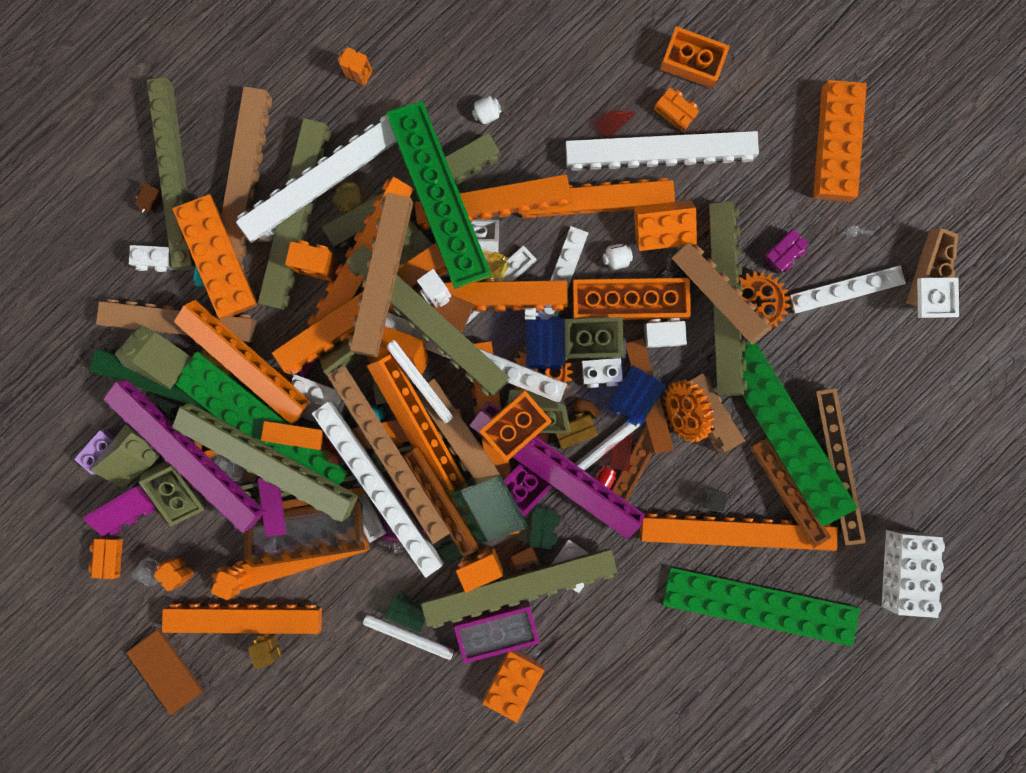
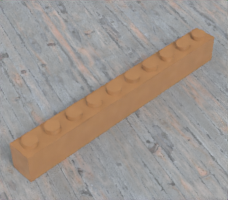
[221,86,272,270]
[327,365,450,544]

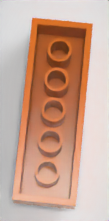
[813,80,867,202]
[172,194,258,320]
[572,278,691,320]

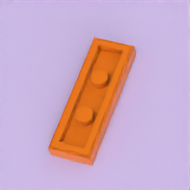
[261,421,324,450]

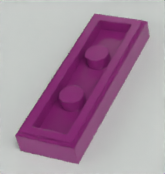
[258,478,287,537]

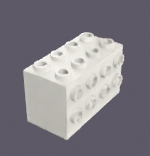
[881,530,945,618]

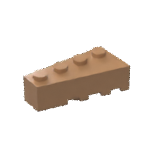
[906,228,958,307]
[689,374,745,453]

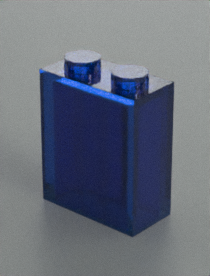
[526,316,566,369]
[608,365,666,427]

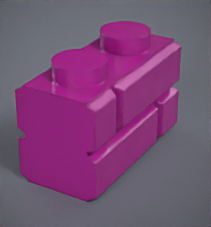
[762,229,809,273]

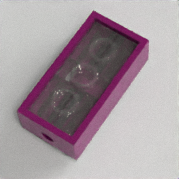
[454,600,540,664]

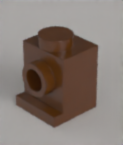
[135,181,163,214]
[509,545,540,572]

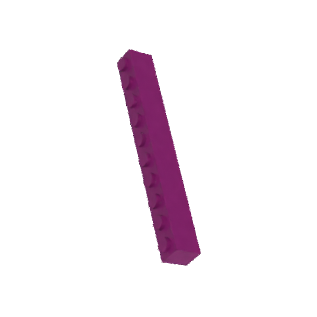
[104,380,265,533]
[470,401,645,539]

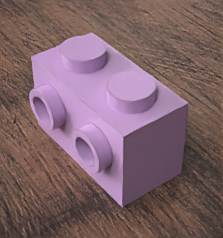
[74,430,115,475]

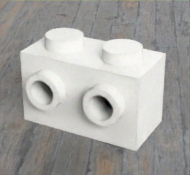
[129,245,175,272]
[417,269,451,307]
[644,318,687,348]
[581,358,623,388]

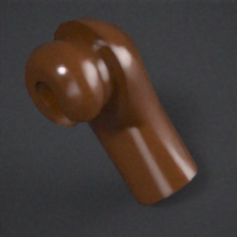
[573,399,602,419]

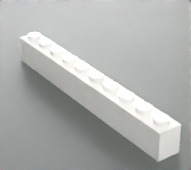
[236,115,397,243]
[565,131,759,171]
[385,313,567,402]
[312,402,444,578]

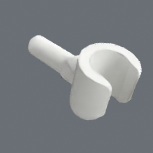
[525,308,539,320]

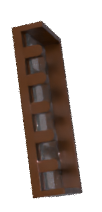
[244,498,366,568]

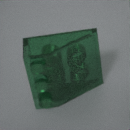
[449,474,528,543]

